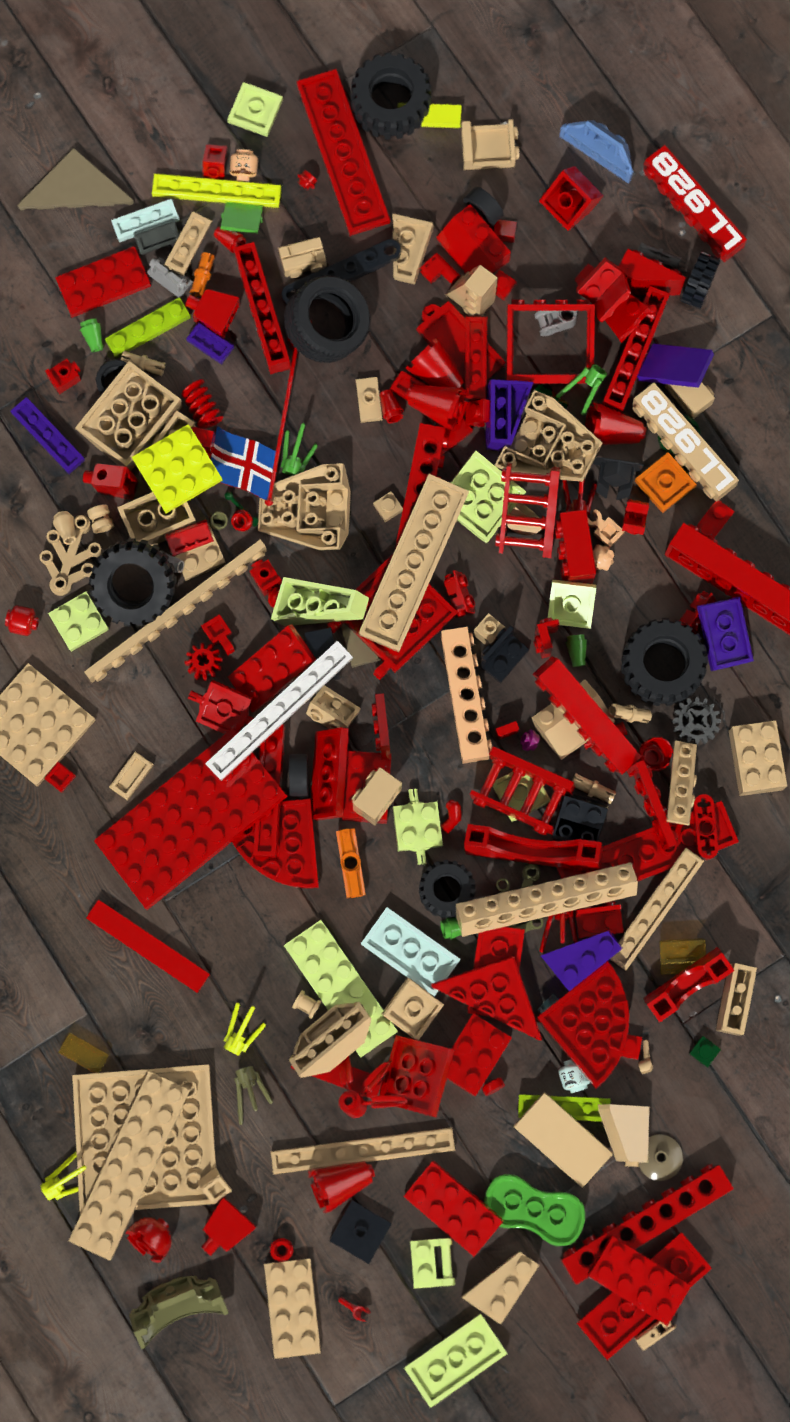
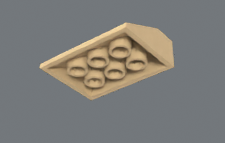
[75,361,182,471]

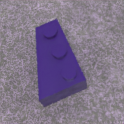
[541,931,623,991]

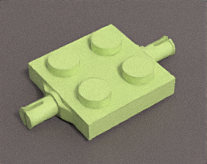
[393,789,443,865]

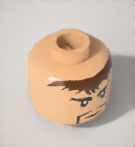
[230,150,258,182]

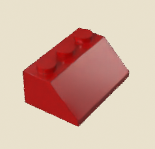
[436,204,511,274]

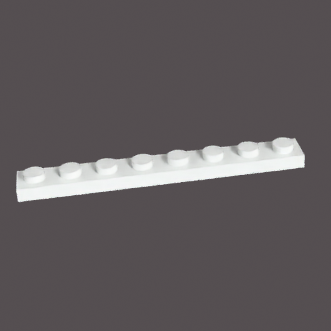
[206,641,353,781]

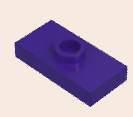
[186,322,234,365]

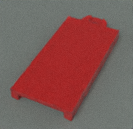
[416,301,506,382]

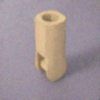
[634,1321,677,1351]

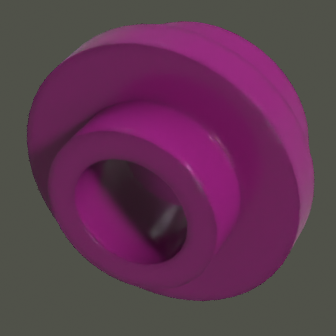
[520,729,540,751]

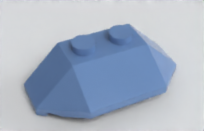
[560,120,633,183]

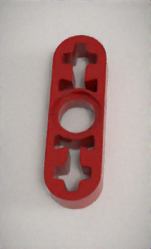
[693,794,718,860]

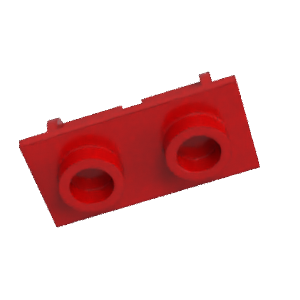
[444,570,475,618]
[679,591,717,634]

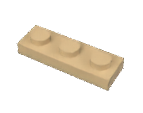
[164,211,212,276]

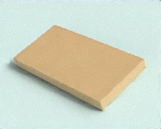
[514,1092,613,1188]

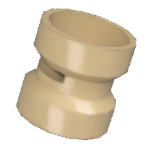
[87,505,114,533]

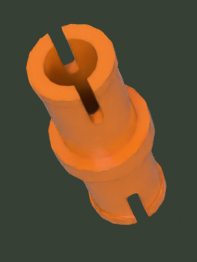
[190,252,215,297]

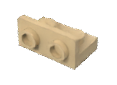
[306,685,361,729]

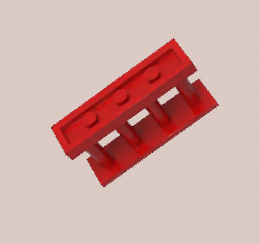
[495,463,560,558]
[470,746,575,835]

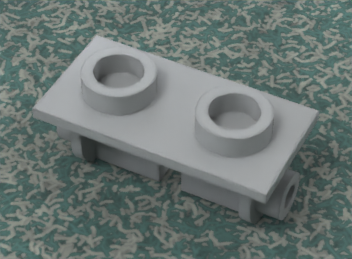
[146,257,193,298]

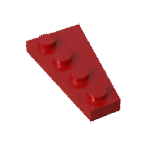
[574,264,650,343]
[627,760,678,850]

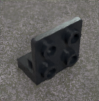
[480,625,529,684]

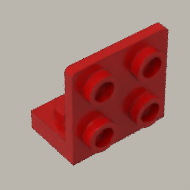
[576,257,631,322]

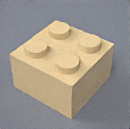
[352,768,402,826]

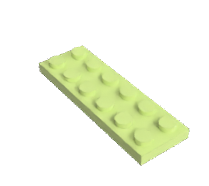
[284,920,398,1058]

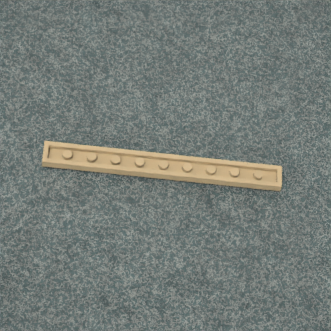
[84,539,267,683]

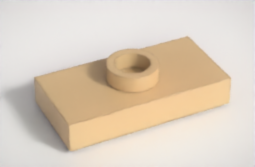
[356,377,382,423]

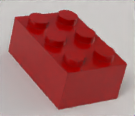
[554,510,596,584]
[342,751,392,824]
[447,1013,512,1097]

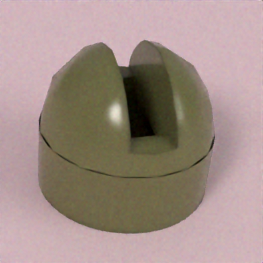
[209,512,228,530]

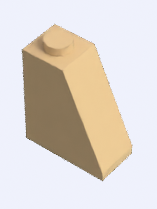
[598,1104,649,1167]

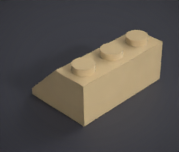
[532,680,615,760]

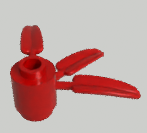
[339,1056,408,1118]

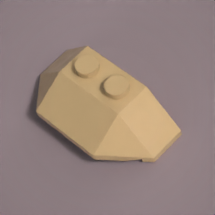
[289,1002,372,1078]

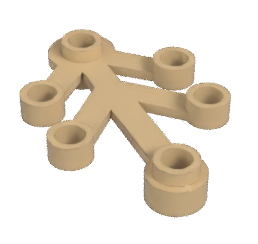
[40,515,102,596]

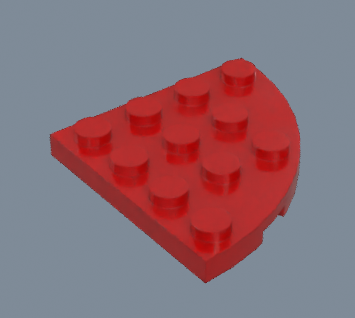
[232,799,319,889]
[538,961,629,1089]

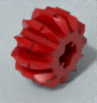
[185,643,223,681]

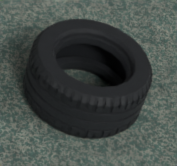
[284,275,371,363]

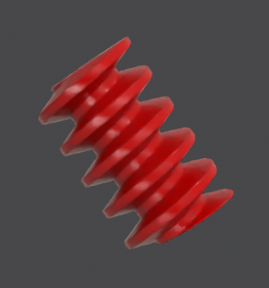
[181,379,223,429]

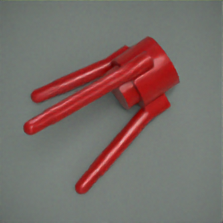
[562,480,597,515]
[539,910,578,953]

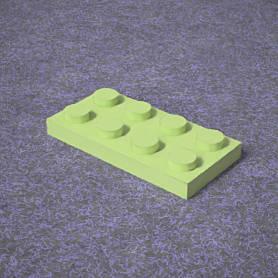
[404,1314,507,1408]

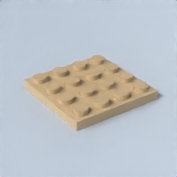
[0,663,96,787]

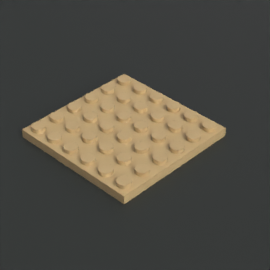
[72,1064,219,1215]

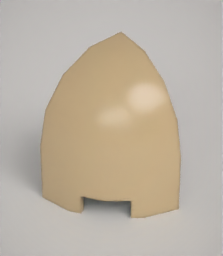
[506,503,542,536]

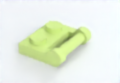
[410,1238,456,1288]

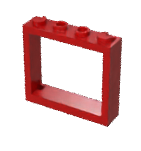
[506,300,595,384]

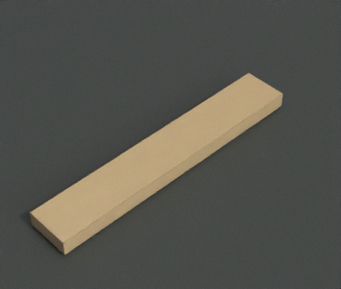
[610,848,704,971]

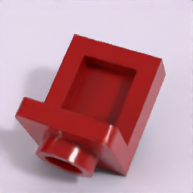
[465,399,490,427]
[622,499,649,535]

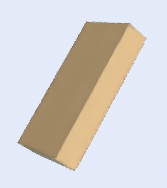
[109,751,154,801]

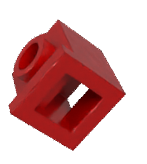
[45,358,81,395]
[192,427,215,459]
[250,559,282,596]

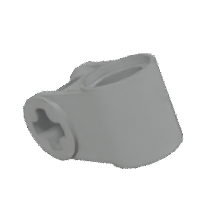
[534,311,577,336]

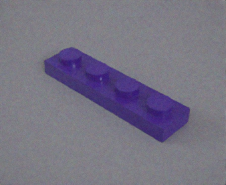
[10,397,85,474]

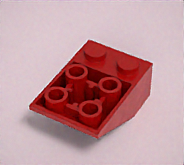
[618,249,686,295]

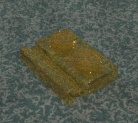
[659,938,706,975]

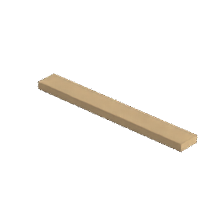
[271,1127,455,1174]

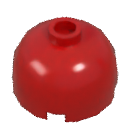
[125,1217,172,1263]

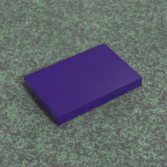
[638,344,714,388]
[697,597,754,671]

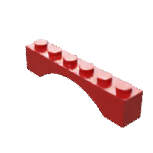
[464,824,602,872]

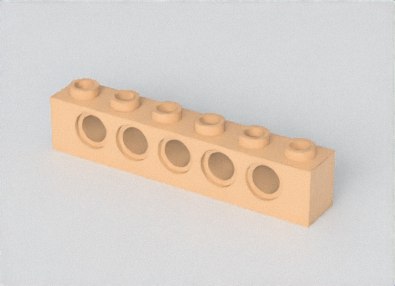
[441,627,492,764]

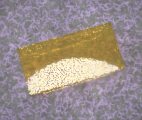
[58,1033,109,1073]

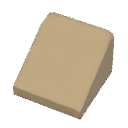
[198,1168,232,1205]

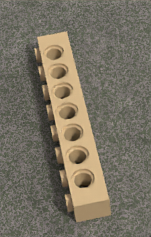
[456,863,638,937]

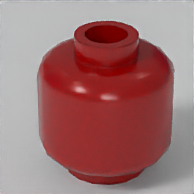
[5,605,39,636]

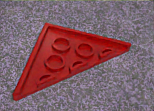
[431,956,542,1041]

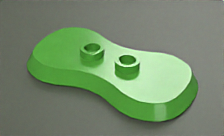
[484,1174,585,1246]

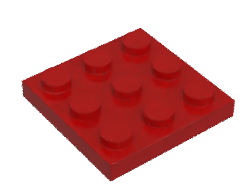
[379,1035,455,1117]

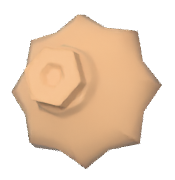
[593,545,615,571]

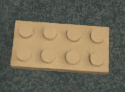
[264,1258,321,1359]

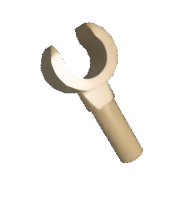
[638,1040,653,1074]

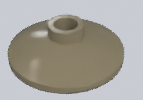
[639,1135,683,1181]

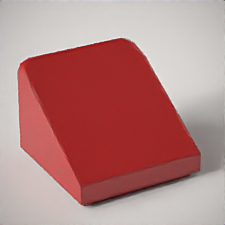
[494,220,517,243]

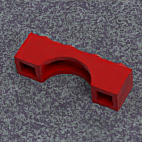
[643,947,735,1023]

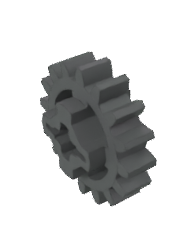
[672,697,721,745]

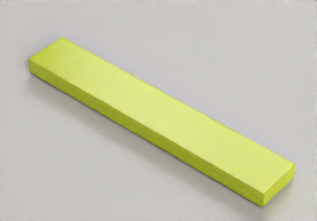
[152,174,281,208]

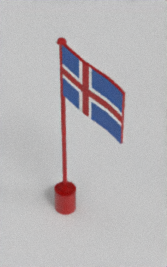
[211,320,312,506]

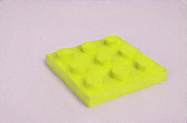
[132,424,223,514]

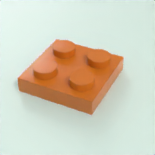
[635,452,697,513]

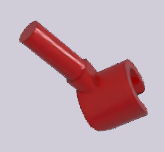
[338,1297,371,1322]

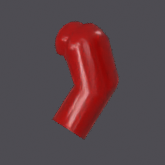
[441,800,462,834]

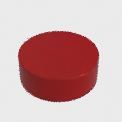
[482,1077,505,1096]

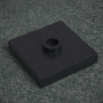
[329,1200,392,1264]

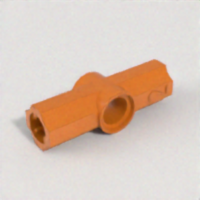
[336,828,366,898]

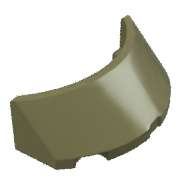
[129,1276,229,1349]

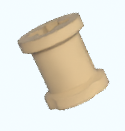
[292,990,322,1019]

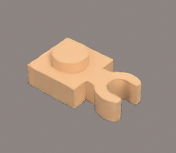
[588,509,625,549]

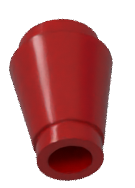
[214,226,246,253]
[379,389,404,423]

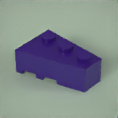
[486,379,534,451]

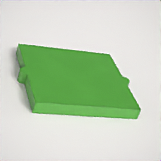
[221,202,263,234]

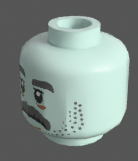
[558,1060,590,1093]

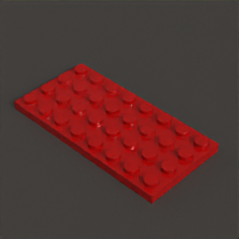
[94,728,288,910]

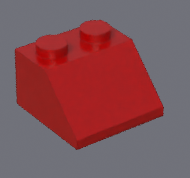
[539,166,604,231]

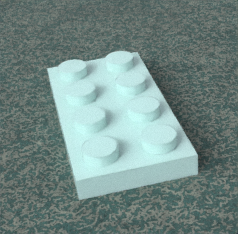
[361,907,460,997]

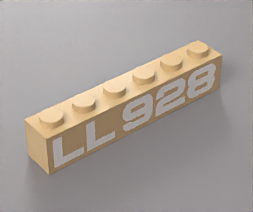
[632,383,739,502]

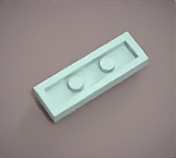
[111,199,179,242]

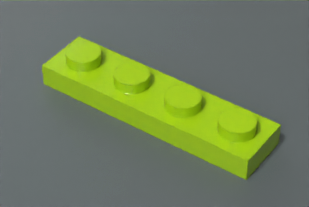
[105,297,191,359]
[518,1095,610,1122]

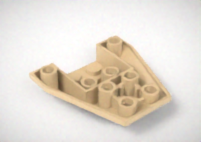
[495,390,603,482]
[258,463,351,550]

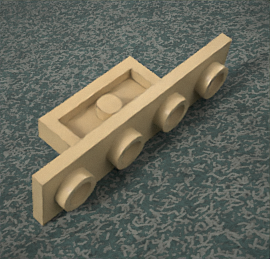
[666,740,697,826]

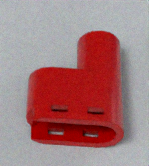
[420,253,460,284]

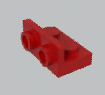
[575,901,624,939]

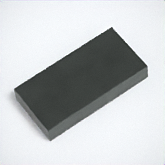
[133,219,179,255]

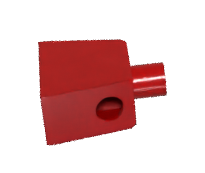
[186,289,240,339]
[83,464,138,500]
[201,1198,257,1256]

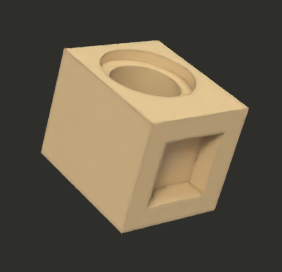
[473,613,505,646]

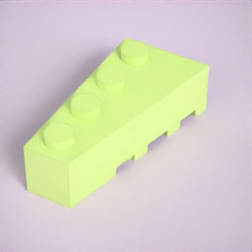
[271,577,369,626]

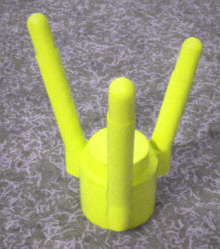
[223,1003,266,1056]
[40,1152,86,1201]

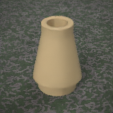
[53,511,76,545]

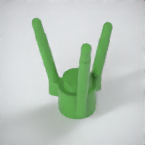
[556,365,607,415]
[280,423,318,476]

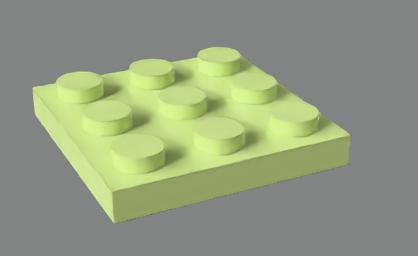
[450,451,526,543]

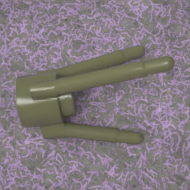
[234,1066,273,1125]

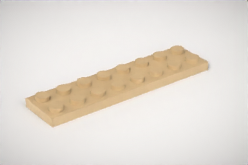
[358,474,469,652]
[69,1071,191,1261]

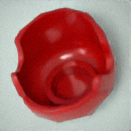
[638,737,673,772]

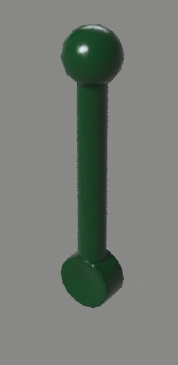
[225,491,259,527]

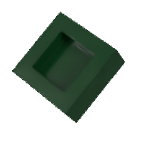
[689,1036,721,1068]

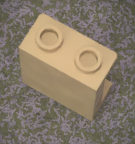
[461,119,519,170]

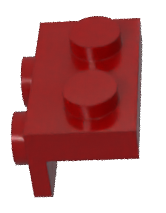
[533,618,559,659]

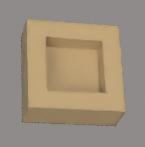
[373,492,403,523]

